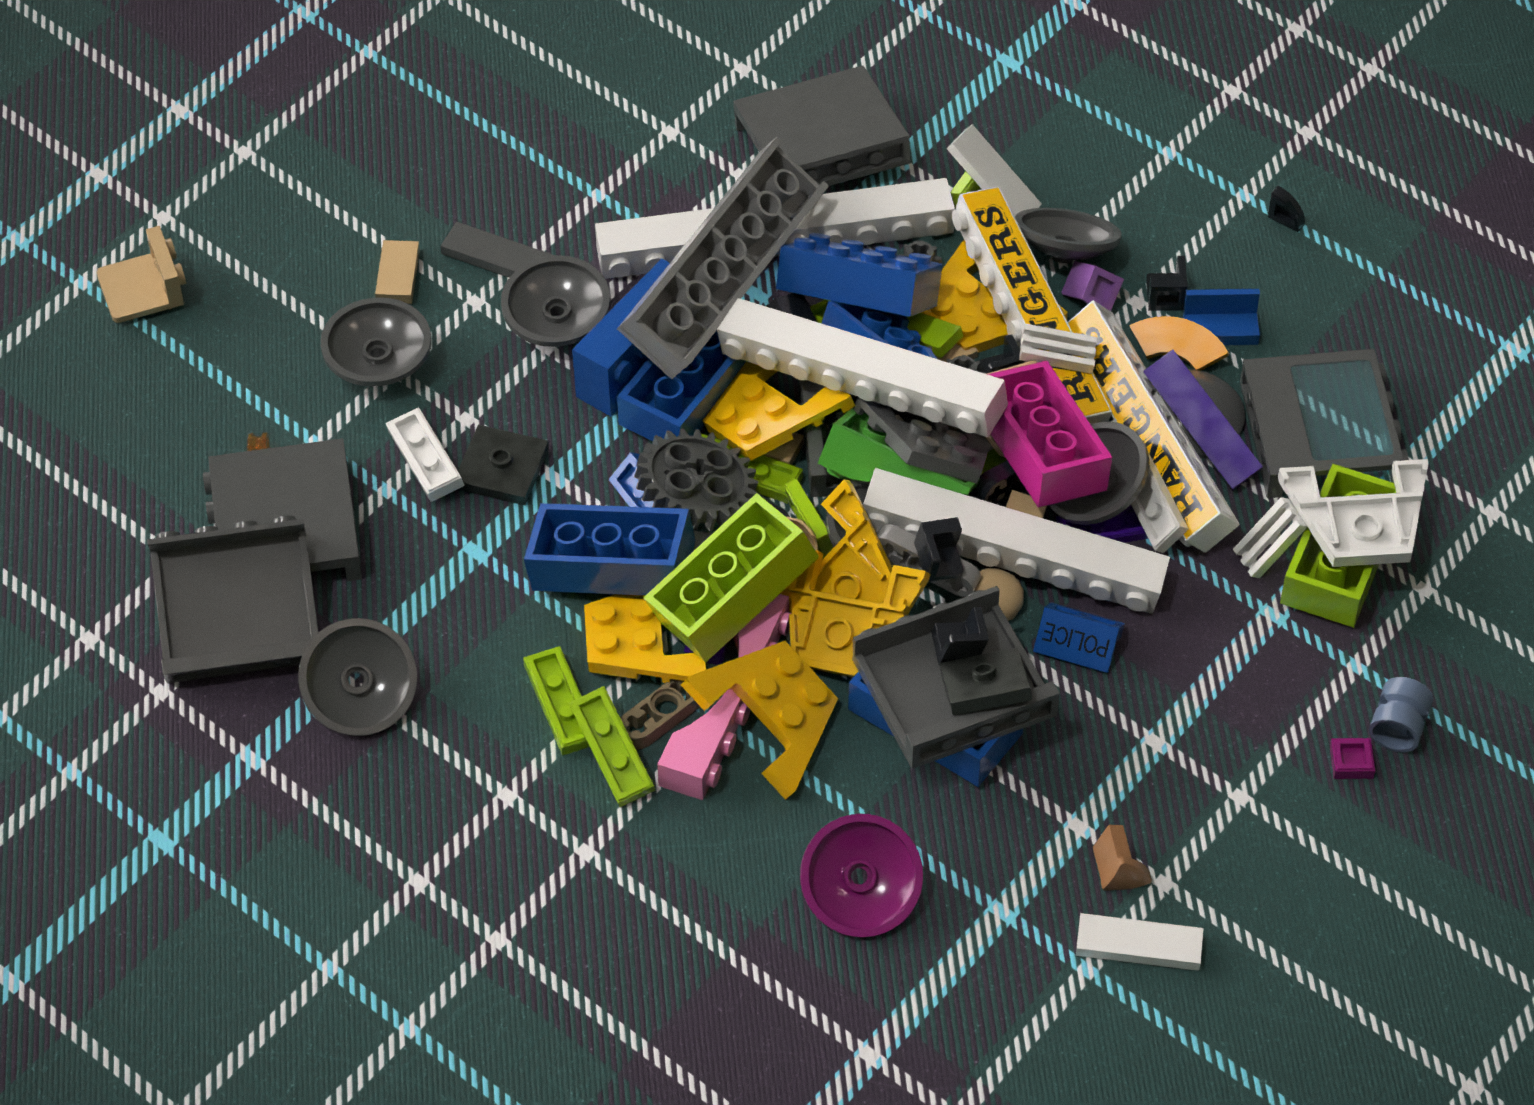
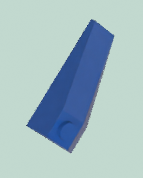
[821,301,937,359]

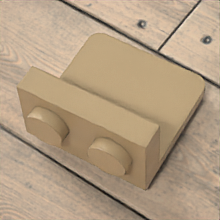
[96,226,186,323]

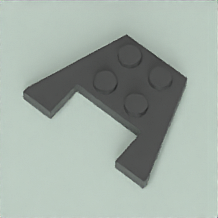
[853,397,990,484]

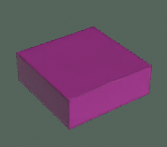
[1330,738,1375,779]

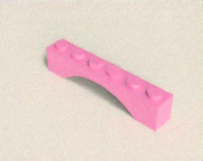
[657,594,791,800]

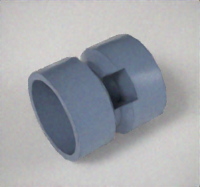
[1369,677,1434,752]

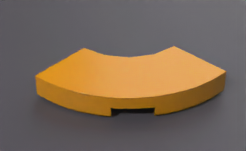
[1129,316,1229,371]

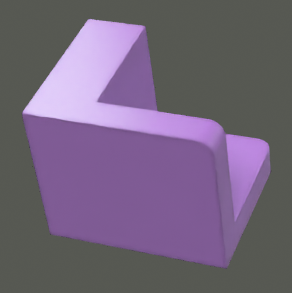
[1062,261,1124,311]

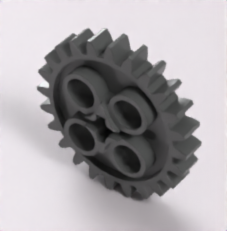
[634,428,758,531]

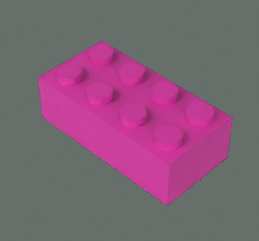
[987,361,1112,507]

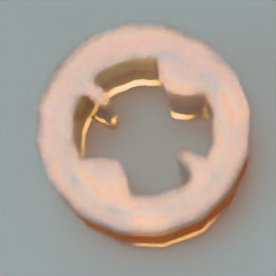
[247,432,270,451]

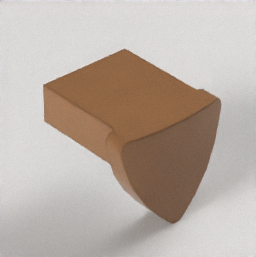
[1093,825,1152,891]

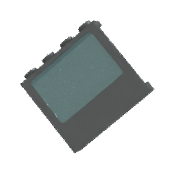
[1240,349,1409,498]

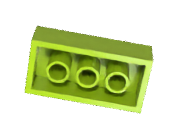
[1280,463,1396,628]
[643,493,819,663]

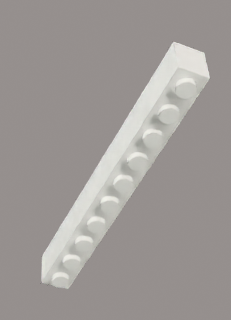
[595,178,955,279]

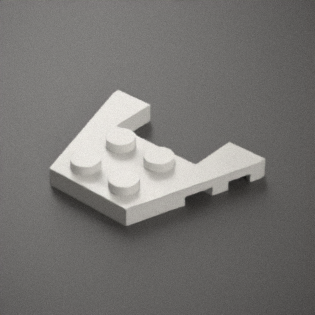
[1278,459,1429,567]

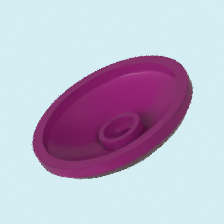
[800,814,923,937]

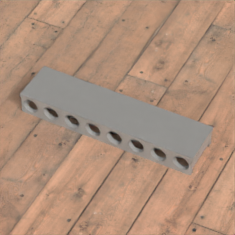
[617,137,829,379]

